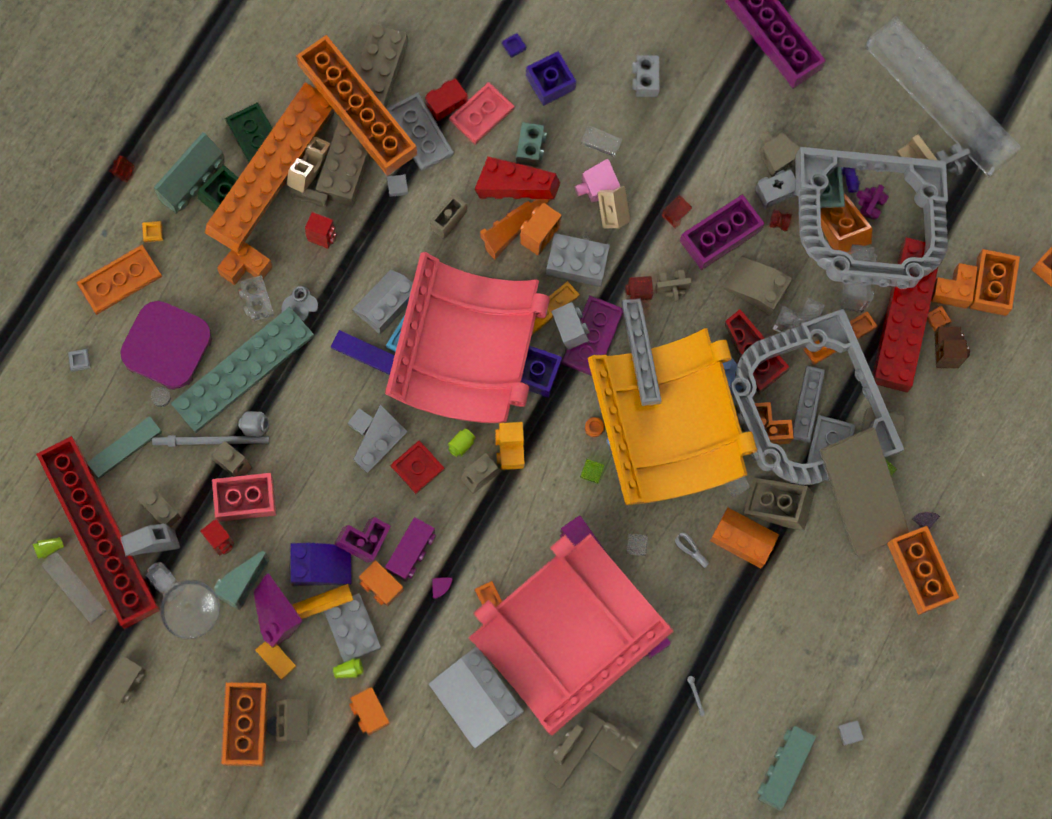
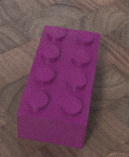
[680,194,765,271]

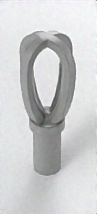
[675,533,709,568]

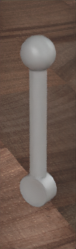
[687,676,705,716]

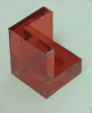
[662,195,692,228]

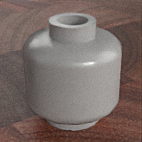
[239,411,269,437]

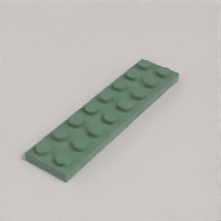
[171,307,314,433]

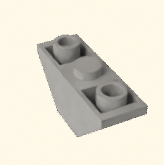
[120,524,180,556]

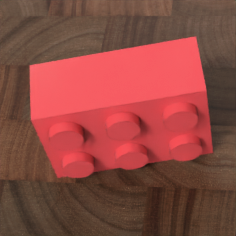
[212,473,276,522]

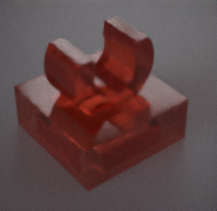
[109,156,135,182]

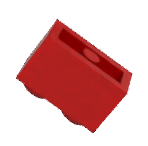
[425,78,468,121]
[305,212,337,249]
[200,519,235,556]

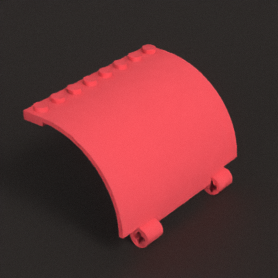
[385,252,550,423]
[469,534,674,736]

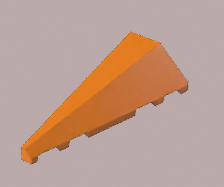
[480,199,551,260]

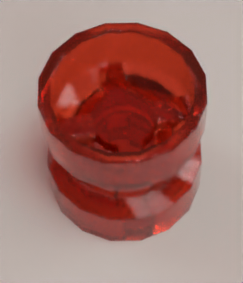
[769,209,792,232]

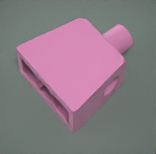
[575,159,620,202]

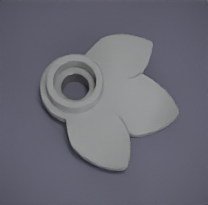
[281,286,318,322]

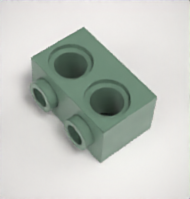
[516,122,547,167]

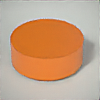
[585,417,604,437]

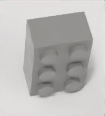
[546,233,610,287]

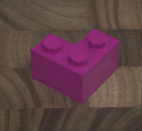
[334,517,391,563]

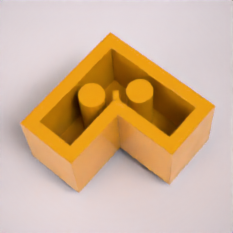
[495,422,524,470]

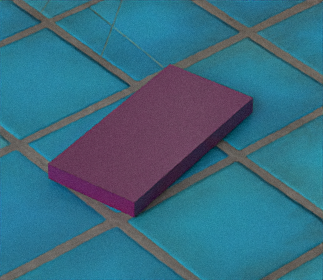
[562,295,623,376]

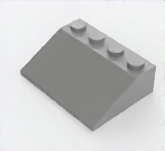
[429,647,524,749]

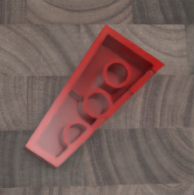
[475,157,561,199]
[725,309,789,394]

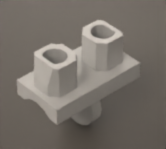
[935,143,971,176]

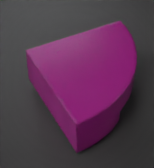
[432,577,452,599]

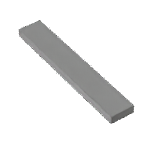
[622,298,661,406]

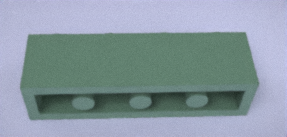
[757,726,816,810]

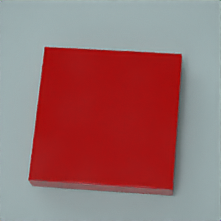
[390,440,445,494]

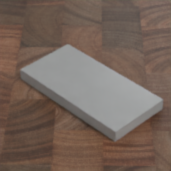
[387,93,454,172]

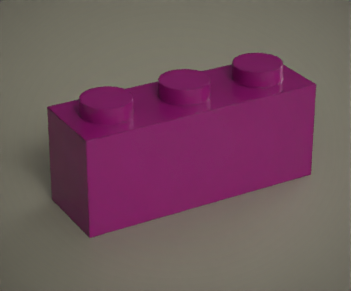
[385,517,436,582]

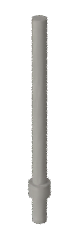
[152,435,269,447]

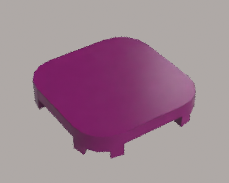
[120,301,212,390]

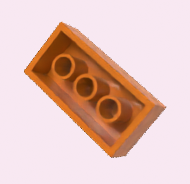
[887,526,959,615]
[221,682,268,766]

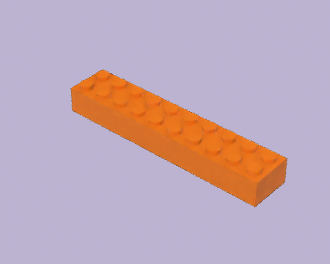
[205,82,334,253]

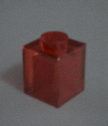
[625,276,654,300]

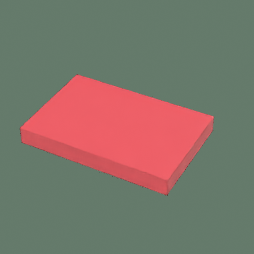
[449,82,515,144]

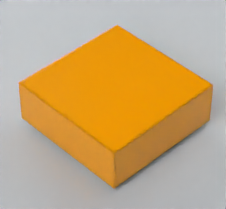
[142,221,163,243]

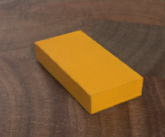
[255,642,296,680]

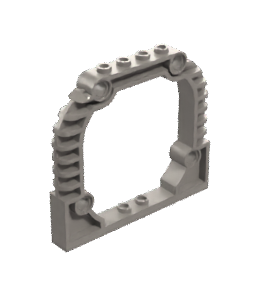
[795,147,948,289]
[729,308,904,485]

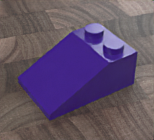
[291,543,352,586]

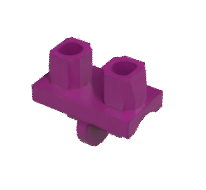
[856,184,889,220]

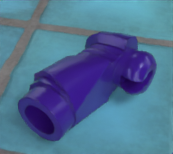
[841,167,860,193]

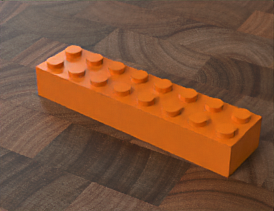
[296,35,417,176]

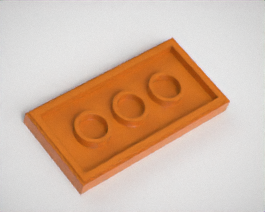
[76,244,162,315]

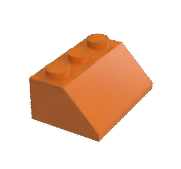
[710,507,779,568]

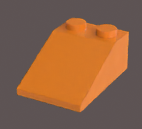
[820,193,872,253]

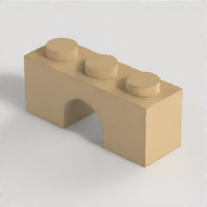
[287,136,331,193]

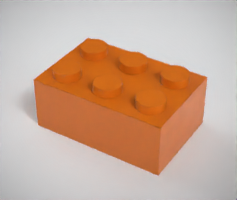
[969,249,1020,316]

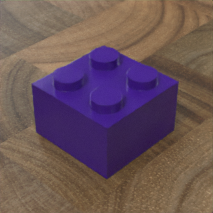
[526,51,576,106]
[521,345,562,398]

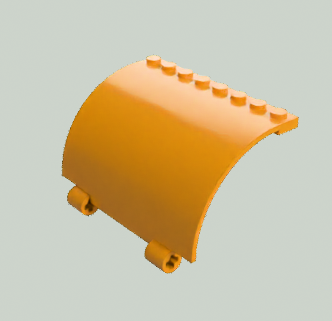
[587,328,757,505]

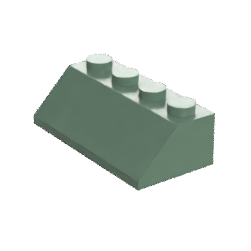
[154,132,225,214]

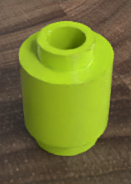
[448,428,476,457]

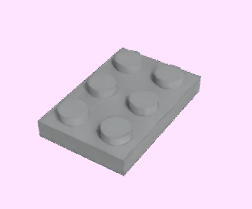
[324,593,381,662]

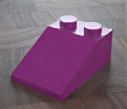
[253,573,303,648]

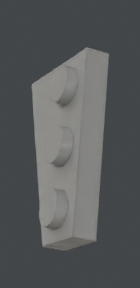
[353,405,408,473]

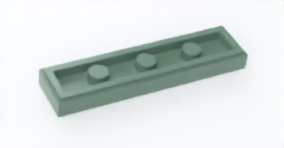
[87,416,162,479]

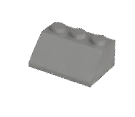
[352,269,413,335]

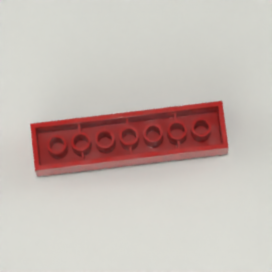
[872,237,938,393]

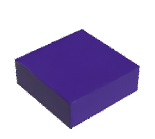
[501,33,527,58]

